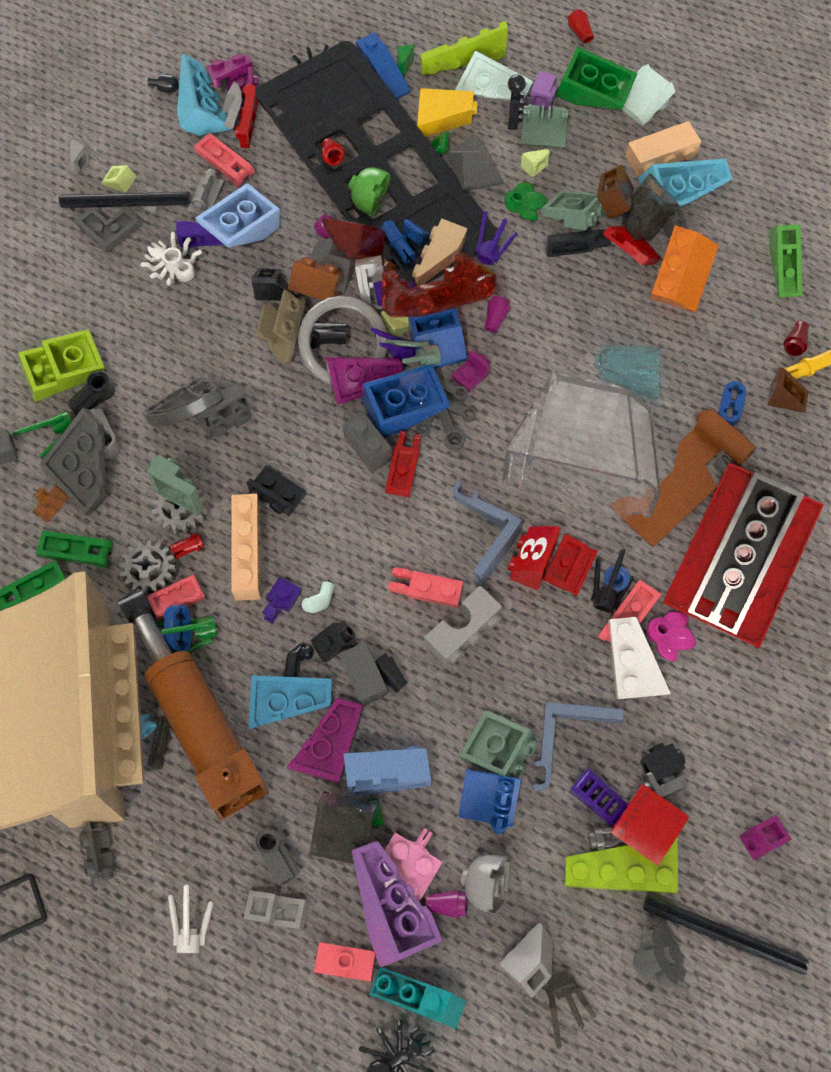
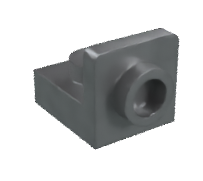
[643,772,689,799]

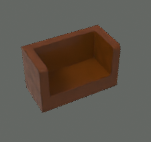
[597,165,634,218]

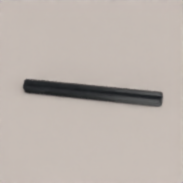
[58,191,192,208]
[643,895,809,975]

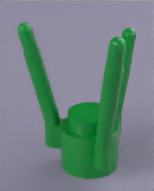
[13,411,72,458]
[156,616,217,653]

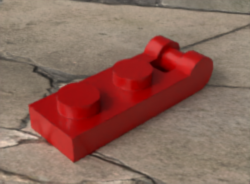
[235,84,258,148]

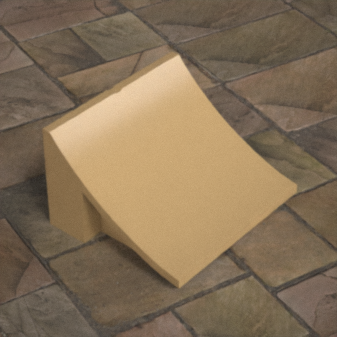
[0,571,145,830]

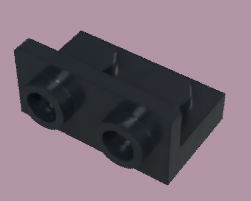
[247,465,307,516]

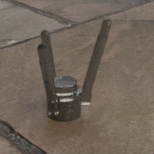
[545,970,596,1049]

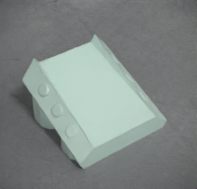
[622,64,675,126]

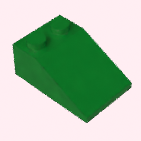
[556,47,638,110]

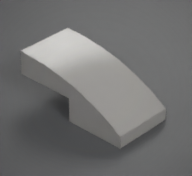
[222,82,242,129]
[243,890,309,931]

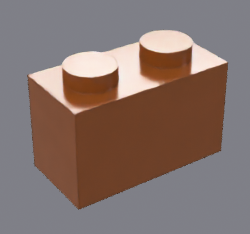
[288,257,345,300]

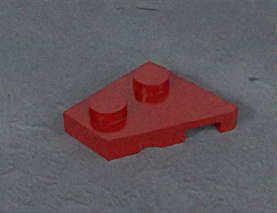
[603,226,661,265]

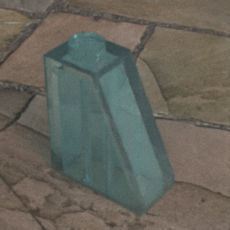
[594,345,661,401]

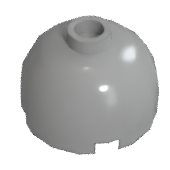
[461,855,510,915]

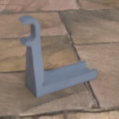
[453,481,522,587]
[531,702,624,791]

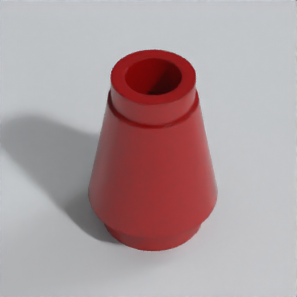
[567,9,594,44]
[322,138,345,165]

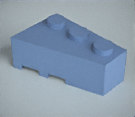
[343,746,431,797]

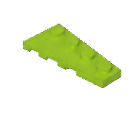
[420,21,508,75]
[564,837,678,894]

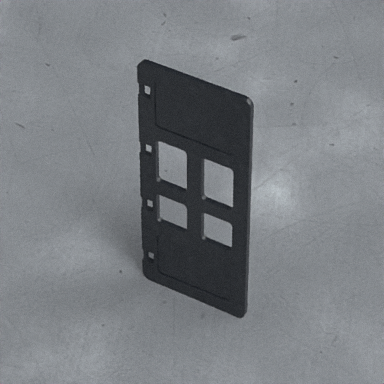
[255,41,499,295]

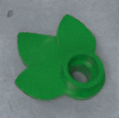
[504,182,548,221]

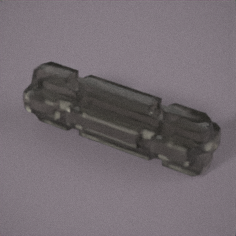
[148,716,172,769]

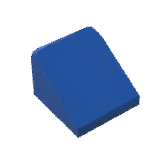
[403,219,430,246]

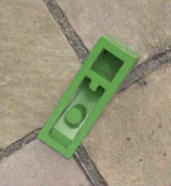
[769,224,803,298]

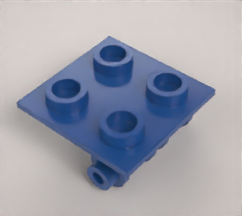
[458,769,521,834]

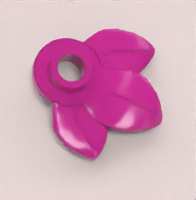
[647,612,696,662]

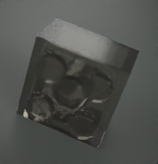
[309,791,378,864]

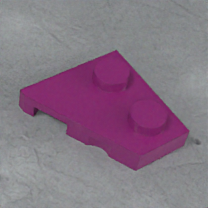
[206,54,253,88]

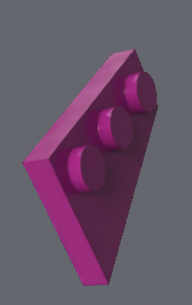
[324,357,403,405]
[287,698,363,784]

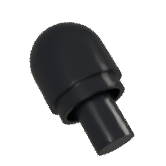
[148,74,179,93]

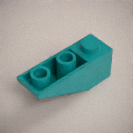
[369,967,466,1030]

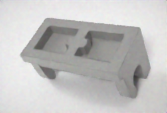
[355,256,387,310]

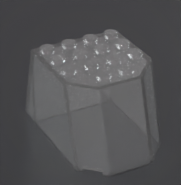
[500,373,661,521]

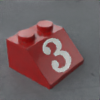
[507,526,561,590]

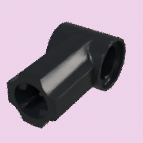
[300,319,346,349]
[66,371,115,415]

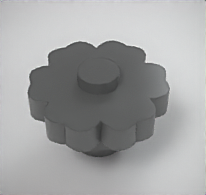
[633,927,686,989]

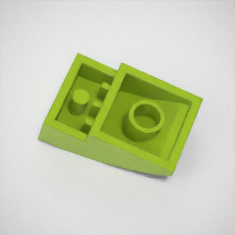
[18,329,105,402]

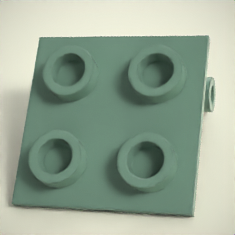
[521,104,569,148]

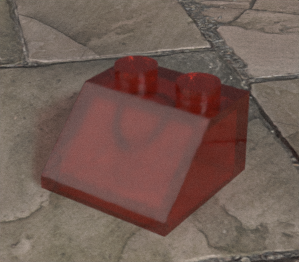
[322,218,386,259]

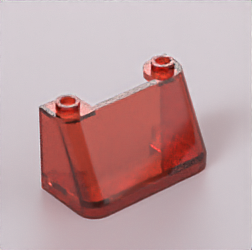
[382,252,496,318]

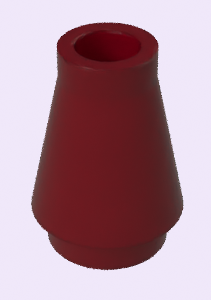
[783,321,809,356]

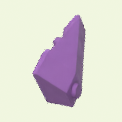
[352,841,442,967]

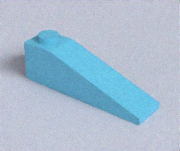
[177,54,230,136]
[638,159,733,209]

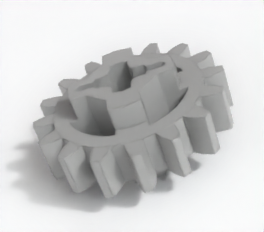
[152,489,208,535]
[119,540,177,596]

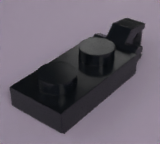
[545,229,611,257]

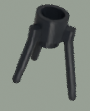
[590,549,634,613]

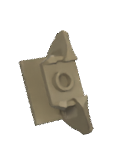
[256,290,307,364]

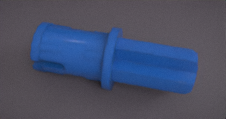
[381,220,417,264]

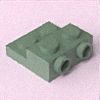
[542,190,605,232]
[147,455,204,516]
[459,710,537,779]

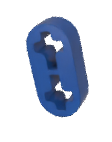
[718,381,746,426]
[164,604,191,653]

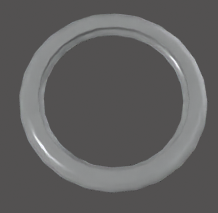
[298,296,388,384]

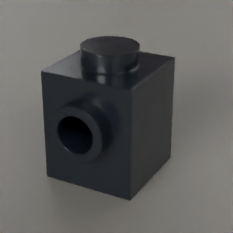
[640,743,686,784]

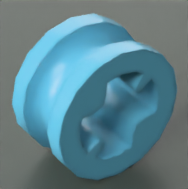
[140,714,157,739]

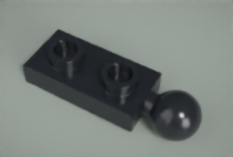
[507,74,526,130]

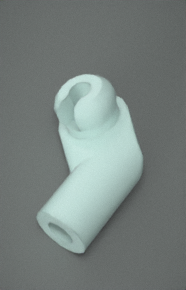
[302,582,335,613]

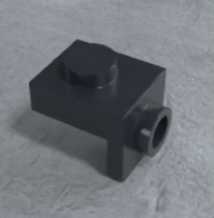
[311,623,358,662]

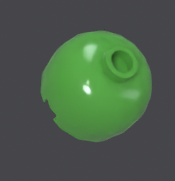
[349,167,391,216]

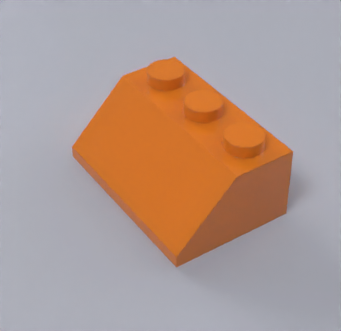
[650,225,719,313]

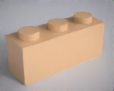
[625,121,701,177]

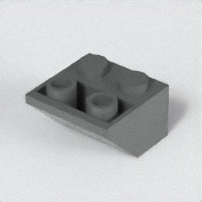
[195,384,252,439]

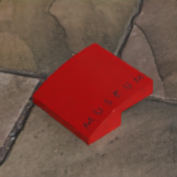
[611,783,689,866]

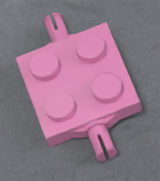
[385,828,442,902]

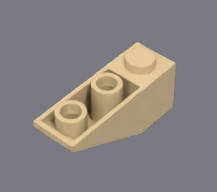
[412,218,468,289]

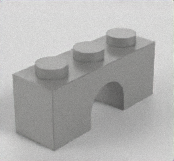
[424,586,502,666]

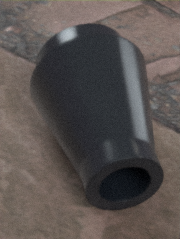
[375,653,408,693]

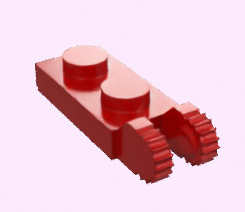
[385,430,421,498]

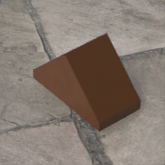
[767,367,808,412]

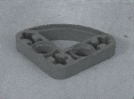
[143,377,223,426]

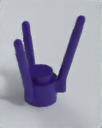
[474,211,517,265]
[371,328,415,362]

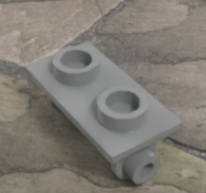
[187,169,224,215]

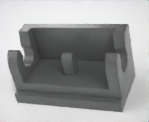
[340,641,388,706]

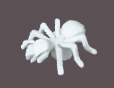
[140,232,202,286]

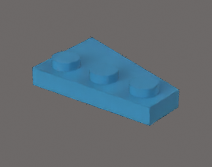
[249,675,332,729]

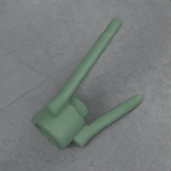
[385,340,440,374]

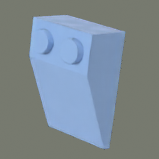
[196,183,280,248]

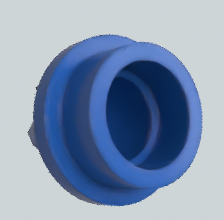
[604,566,630,591]

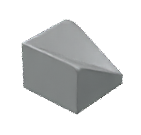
[65,140,90,175]

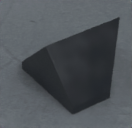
[252,268,298,301]

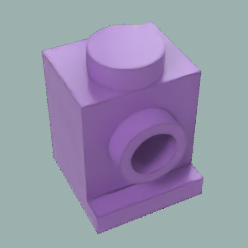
[530,71,558,109]

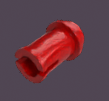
[170,533,204,560]

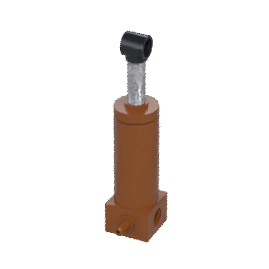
[117,588,269,821]

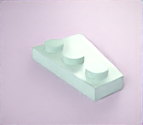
[455,51,534,101]

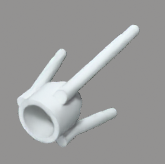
[168,884,214,953]

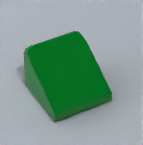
[397,45,414,77]

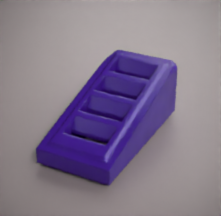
[176,220,224,248]
[570,768,627,828]

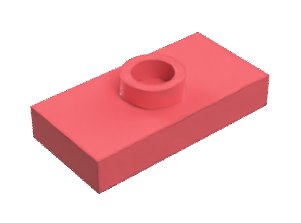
[146,574,205,621]
[314,942,375,982]

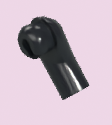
[284,643,314,677]

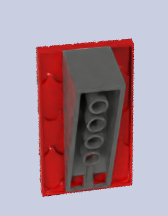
[663,462,824,648]

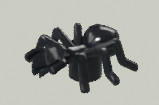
[359,1020,435,1072]

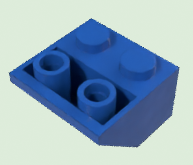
[408,306,467,369]

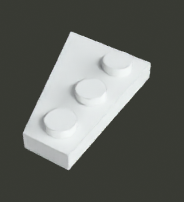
[608,617,671,699]

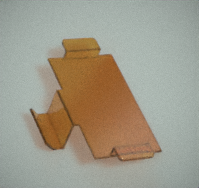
[32,485,69,523]

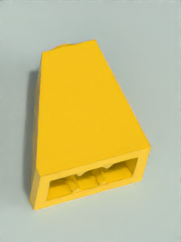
[417,88,478,137]

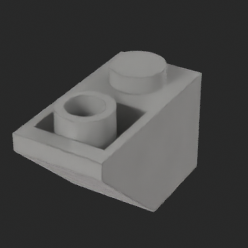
[499,923,553,998]

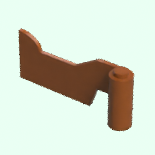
[609,408,757,547]

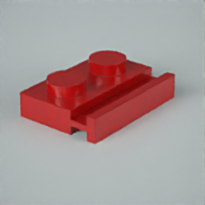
[543,534,598,597]

